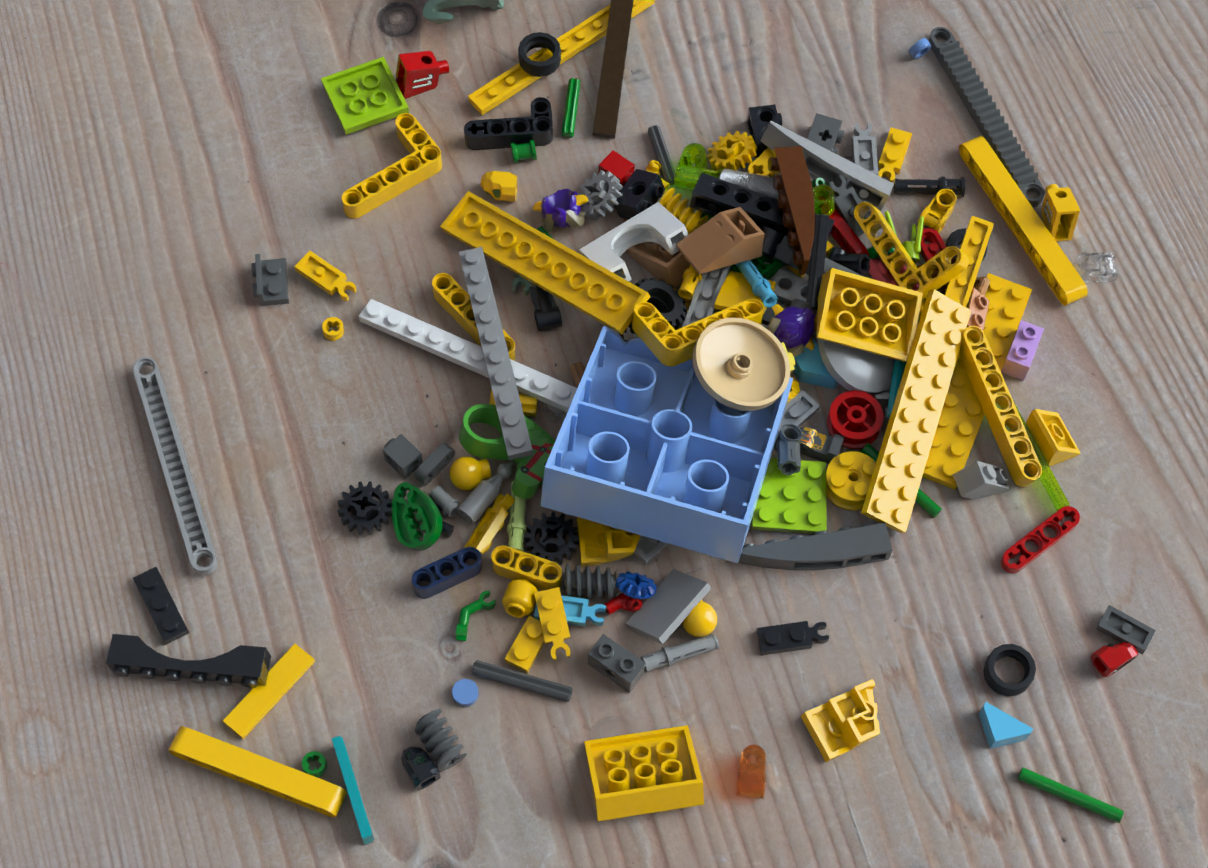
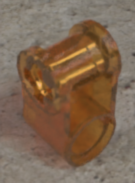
[737,744,766,799]

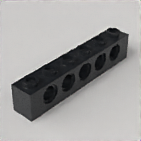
[690,173,835,242]

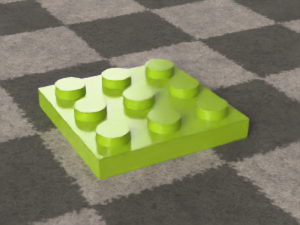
[321,56,409,135]
[751,458,827,535]

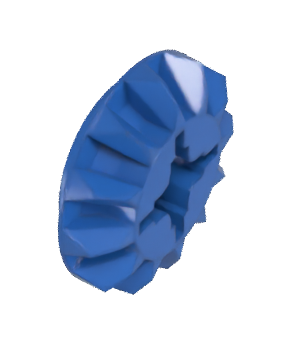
[616,571,657,599]

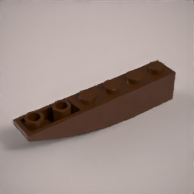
[768,146,815,275]

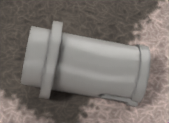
[430,486,459,517]

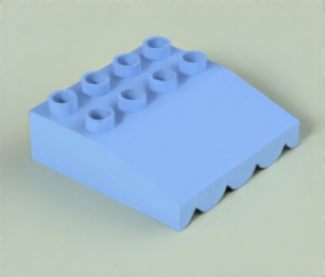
[540,326,793,563]

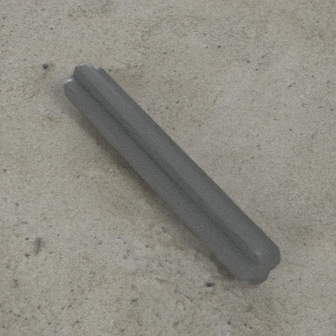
[472,660,573,702]

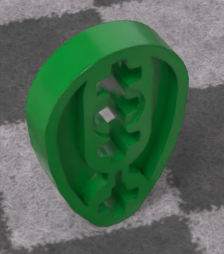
[392,482,443,551]

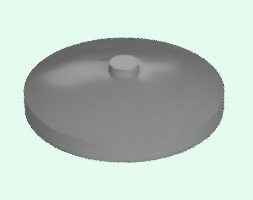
[818,339,895,396]

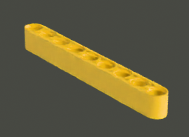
[959,136,1088,306]

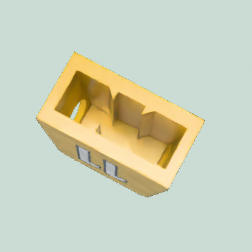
[1041,184,1080,242]

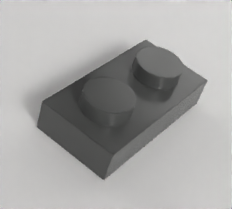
[1096,605,1156,654]

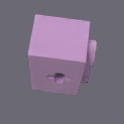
[1001,320,1044,381]

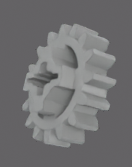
[577,170,623,220]

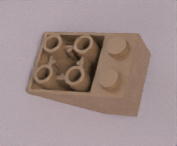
[676,207,764,274]

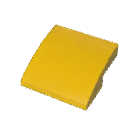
[714,271,776,314]

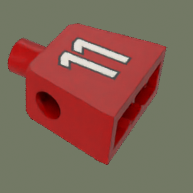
[395,51,449,99]

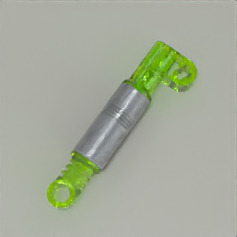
[674,143,835,216]

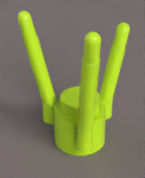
[885,211,924,263]

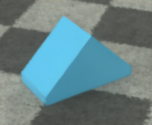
[978,702,1033,749]

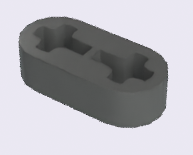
[414,443,455,485]

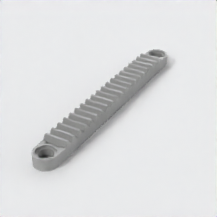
[133,357,218,576]

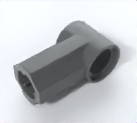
[774,424,803,476]

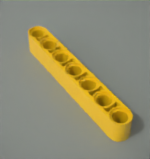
[959,326,1042,487]
[168,726,347,818]

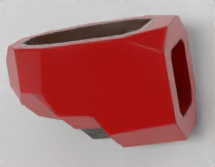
[1090,642,1139,678]

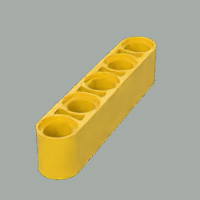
[432,273,516,361]

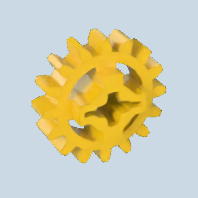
[707,131,757,173]

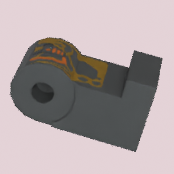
[800,427,844,464]

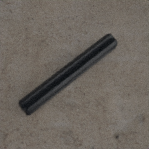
[806,214,829,310]

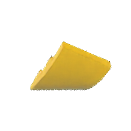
[576,517,641,567]
[801,679,880,762]

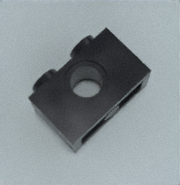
[614,169,665,220]

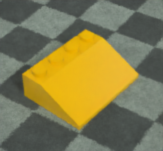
[816,268,923,362]
[584,725,704,821]

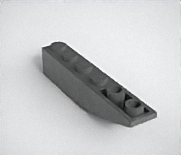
[738,522,893,570]

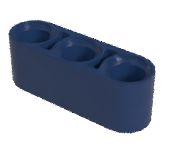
[411,547,482,599]

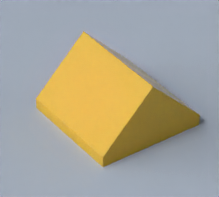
[1024,409,1081,468]

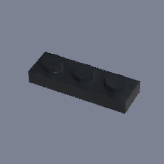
[133,567,189,645]

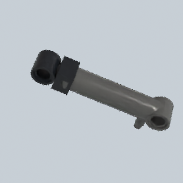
[762,226,865,277]

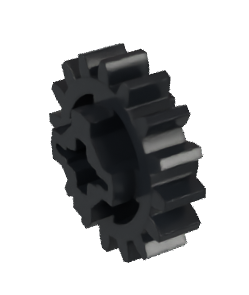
[337,481,392,535]
[525,511,579,565]

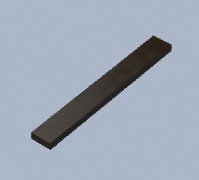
[592,0,634,139]

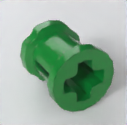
[511,140,537,163]

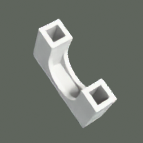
[579,202,688,281]

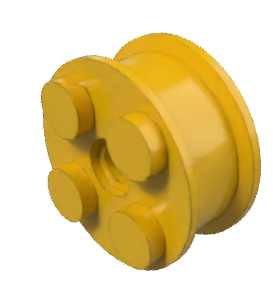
[826,451,876,511]

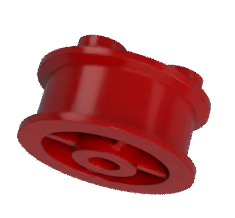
[827,390,884,449]

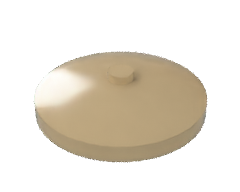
[692,318,790,411]

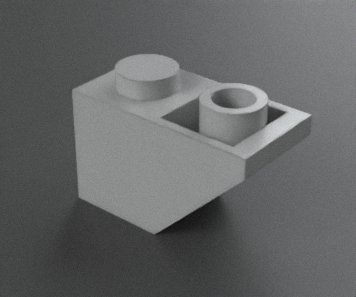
[953,461,1011,500]

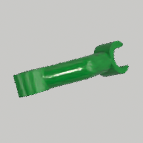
[455,591,496,641]

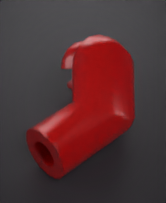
[604,593,642,616]

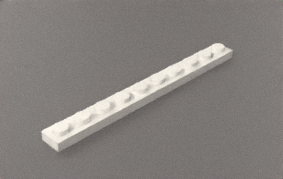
[359,299,577,412]

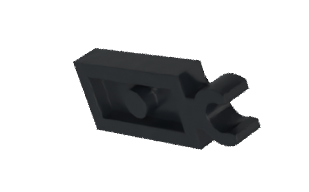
[756,621,829,655]

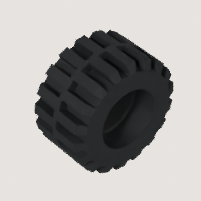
[628,278,687,337]

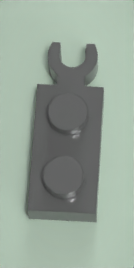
[826,175,869,237]

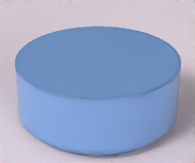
[908,38,931,59]
[452,679,479,707]

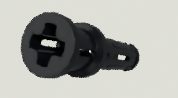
[894,176,965,198]

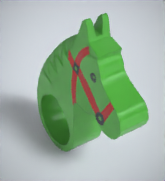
[459,404,555,499]

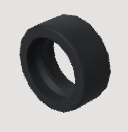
[518,32,561,77]
[983,644,1036,696]

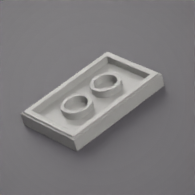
[625,569,711,644]

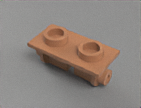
[966,288,989,331]

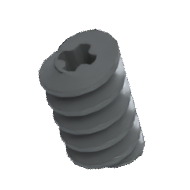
[564,564,617,600]
[415,709,467,770]

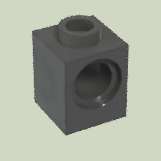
[383,434,423,479]

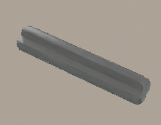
[648,125,677,185]

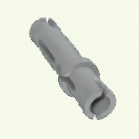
[641,633,719,672]

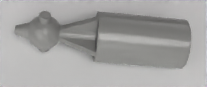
[457,461,514,524]

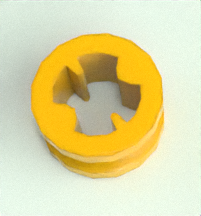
[322,317,344,341]

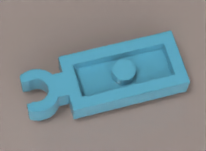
[534,595,606,627]

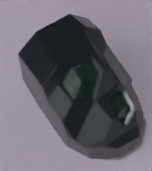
[401,747,441,791]

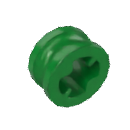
[302,751,327,778]

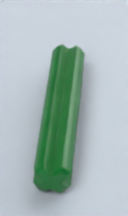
[562,78,581,138]

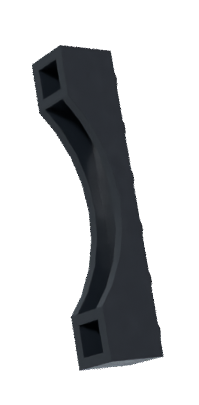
[106,634,271,688]

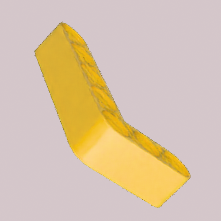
[342,113,442,219]
[854,202,969,300]
[632,299,764,367]

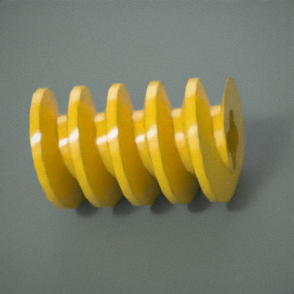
[659,188,708,234]

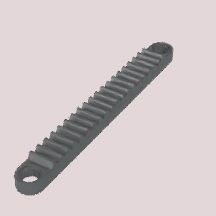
[929,27,1045,208]

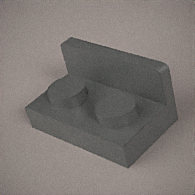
[251,254,289,306]

